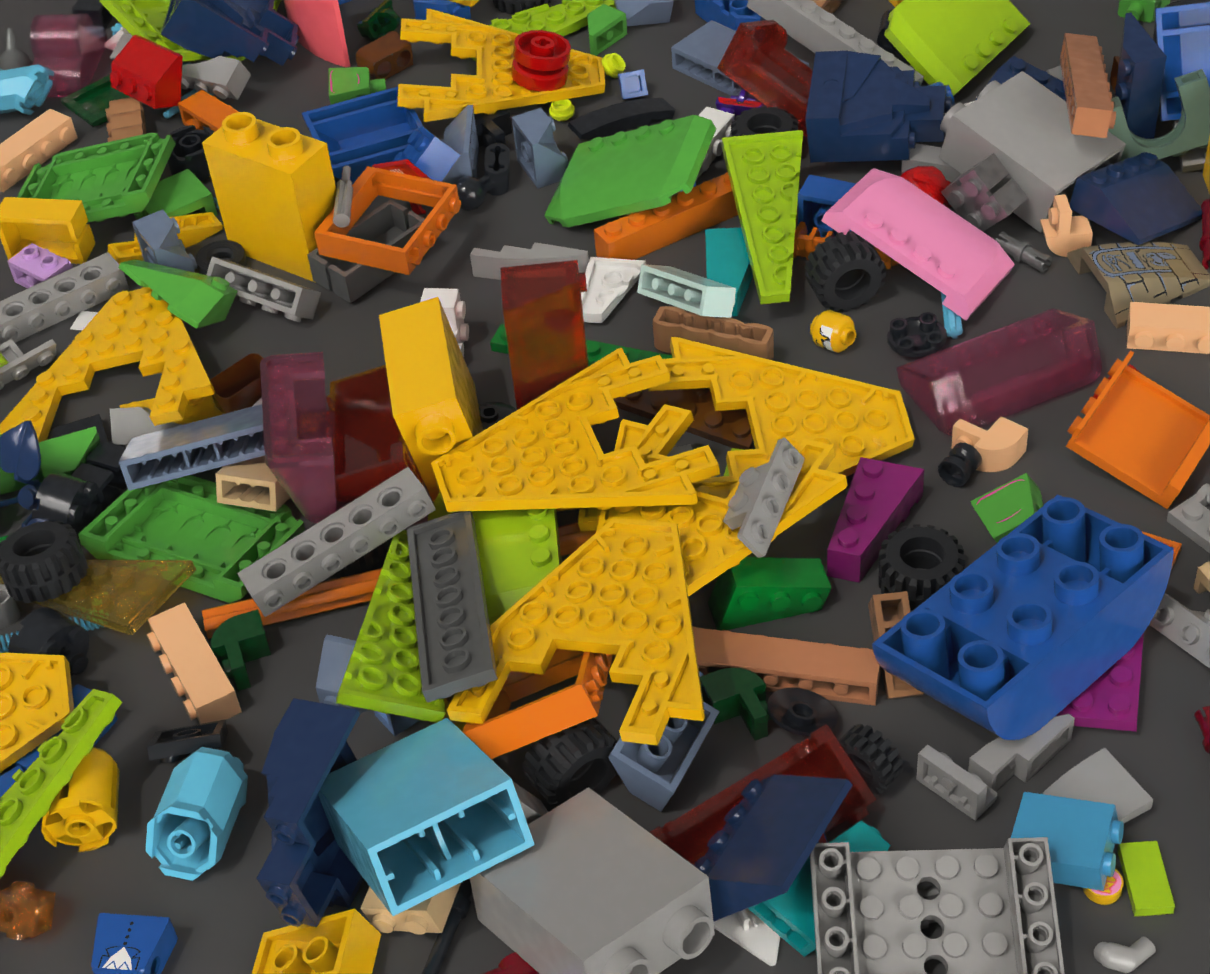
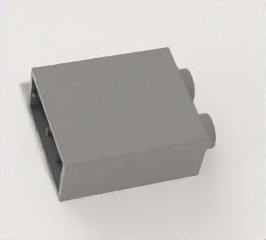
[939,71,1126,233]
[470,787,715,974]

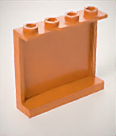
[1065,350,1210,509]

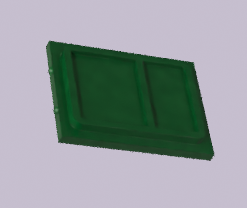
[60,75,130,127]

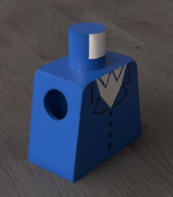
[91,913,178,974]

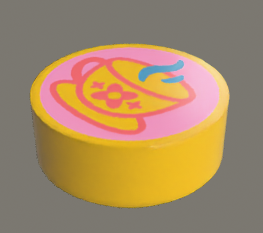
[1083,869,1124,905]

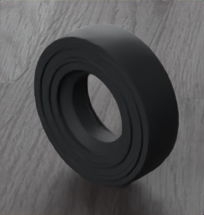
[196,240,247,275]

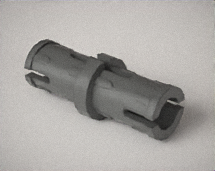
[995,231,1052,273]

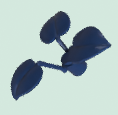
[0,421,49,527]

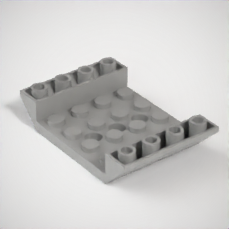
[810,837,1065,974]

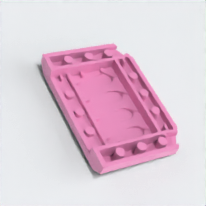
[821,168,1015,321]

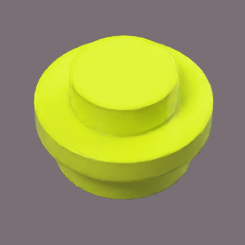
[602,53,626,78]
[549,99,575,121]

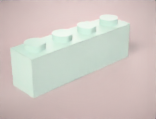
[637,264,736,318]

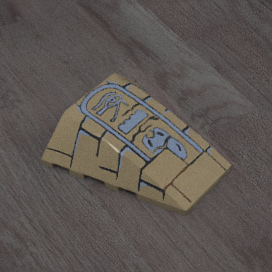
[1067,242,1210,329]

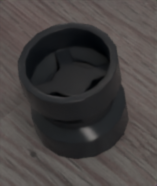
[938,442,982,487]

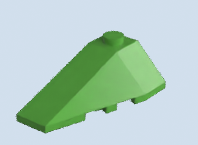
[118,259,238,329]

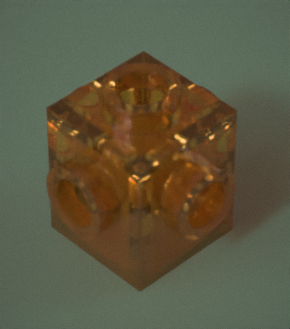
[0,881,56,940]

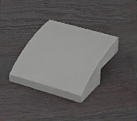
[1043,748,1154,823]

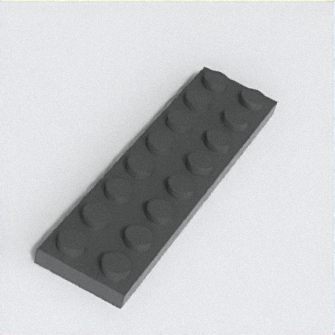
[407,511,498,703]

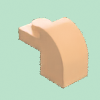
[1040,194,1093,257]
[951,416,1029,472]

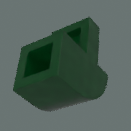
[211,609,271,691]
[700,668,771,741]

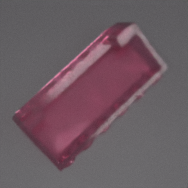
[897,308,1102,436]
[260,352,337,524]

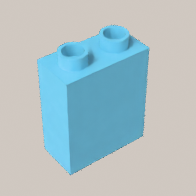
[318,718,535,916]

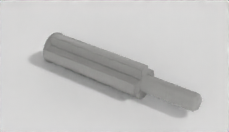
[333,166,353,228]

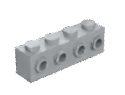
[206,257,321,322]

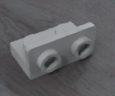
[916,744,997,821]

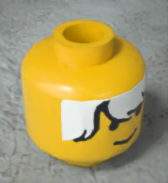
[810,310,856,353]

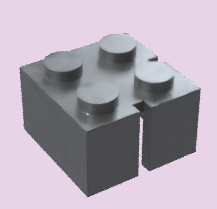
[941,153,1028,231]

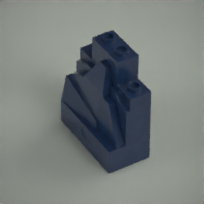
[160,0,300,66]
[805,50,952,163]
[256,698,364,927]

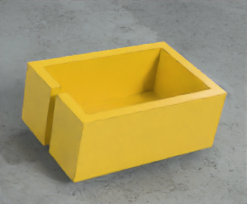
[0,197,96,264]

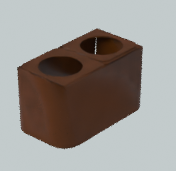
[356,30,414,80]
[210,353,279,414]

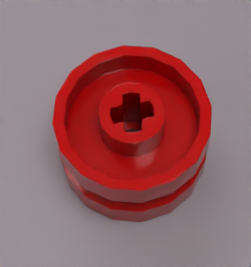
[511,30,571,91]

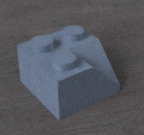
[511,107,568,188]
[132,209,197,272]

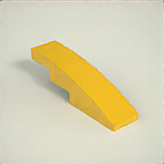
[108,212,223,265]

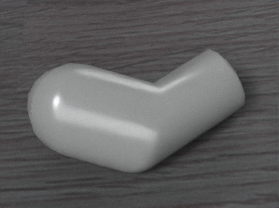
[1093,936,1156,973]

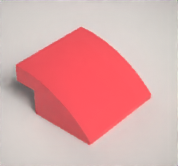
[284,0,351,67]

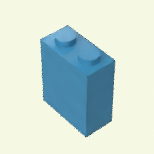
[1011,792,1124,891]

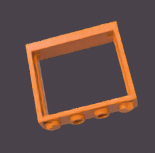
[314,166,461,275]
[462,649,614,759]

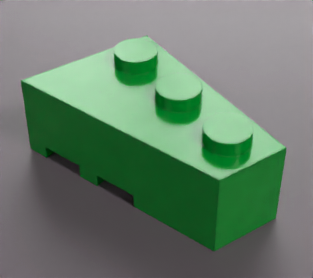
[708,557,832,631]

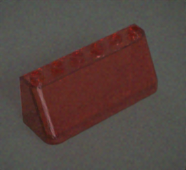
[325,365,424,502]

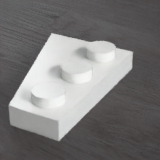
[573,257,646,323]

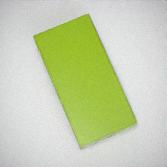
[1117,841,1175,917]

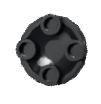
[887,312,947,358]

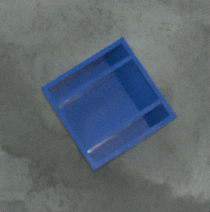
[1155,1,1210,121]
[302,87,424,185]

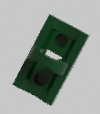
[357,0,401,42]

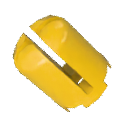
[41,747,120,852]

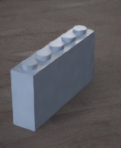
[671,20,809,107]
[119,400,289,491]

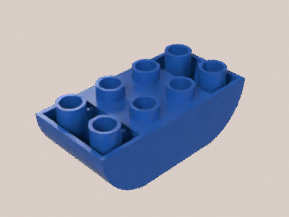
[872,495,1174,740]

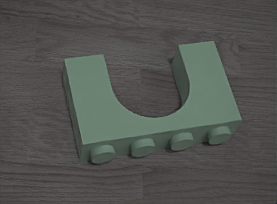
[1108,69,1210,162]

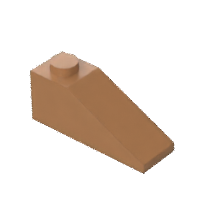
[868,591,924,699]

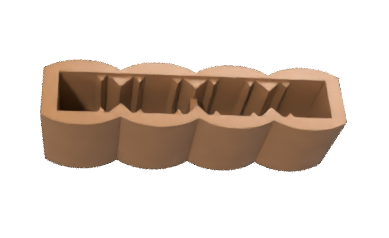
[105,97,147,142]
[653,306,774,360]

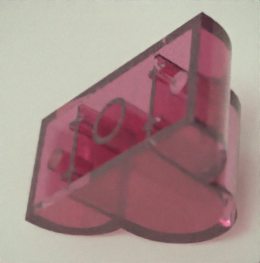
[30,14,108,97]

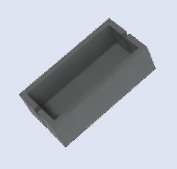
[307,199,425,304]

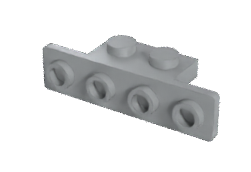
[0,338,57,390]
[723,438,805,558]
[1149,593,1210,668]

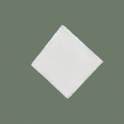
[70,311,98,330]

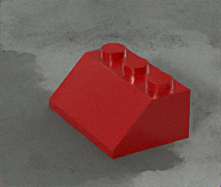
[110,35,183,109]

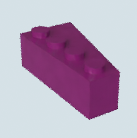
[827,457,924,583]

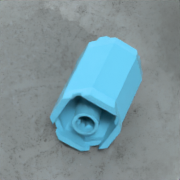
[0,64,54,115]
[145,747,248,881]

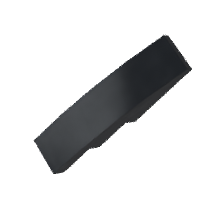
[568,98,675,139]

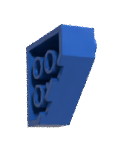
[695,0,767,42]

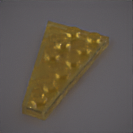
[0,560,196,636]

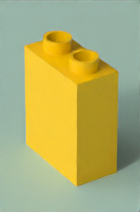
[202,112,336,283]
[379,297,483,502]

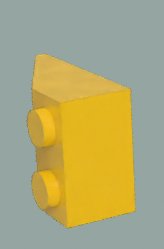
[252,908,381,974]

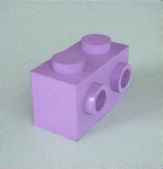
[7,243,73,289]

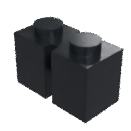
[70,440,127,511]

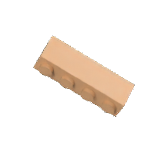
[0,109,78,193]
[1127,302,1210,354]
[147,602,242,724]

